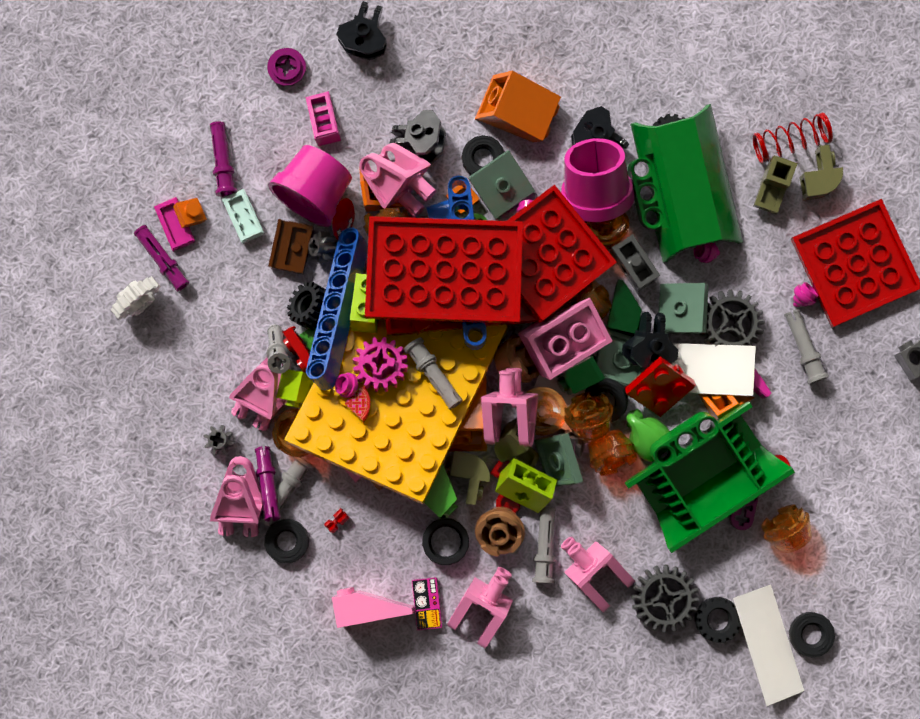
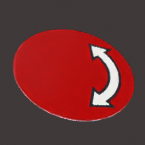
[332,198,355,240]

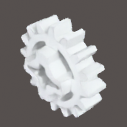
[110,276,161,320]

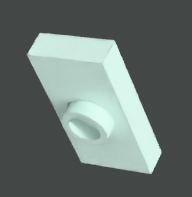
[222,189,265,244]

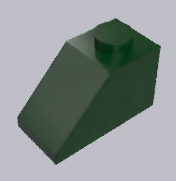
[606,279,642,336]
[556,356,605,395]

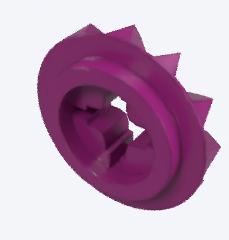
[267,48,306,87]

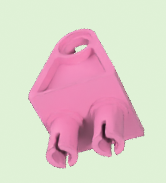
[360,143,437,218]
[229,357,291,431]
[481,368,538,447]
[210,456,263,537]
[561,536,636,613]
[447,567,513,649]

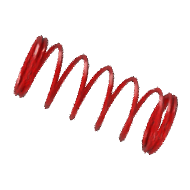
[753,113,833,163]

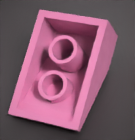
[518,298,612,380]
[332,587,415,628]

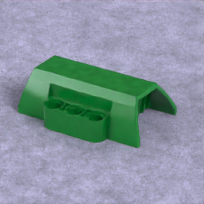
[628,104,743,262]
[625,401,795,553]

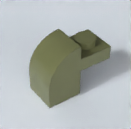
[799,145,843,201]
[753,155,798,214]
[494,418,539,468]
[450,451,490,505]

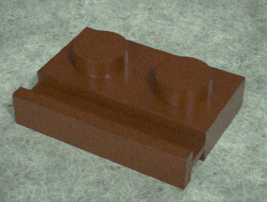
[268,219,314,275]

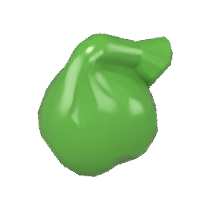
[626,409,670,462]

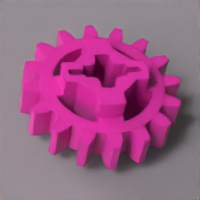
[353,337,408,392]

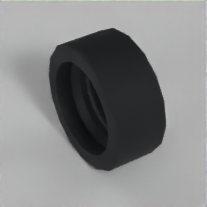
[422,518,469,565]

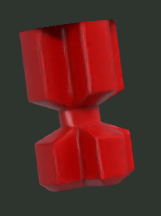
[324,508,350,533]

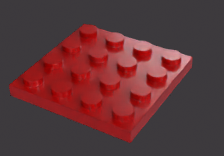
[507,184,617,323]
[791,199,920,328]

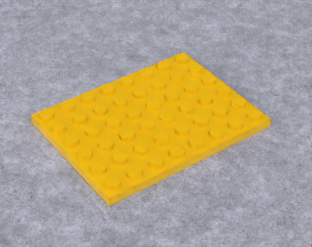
[284,319,508,504]

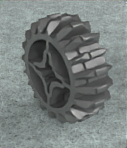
[699,289,765,347]
[631,564,699,633]

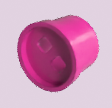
[561,139,635,222]
[268,145,352,227]

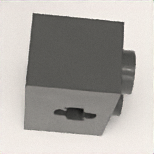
[610,234,660,292]

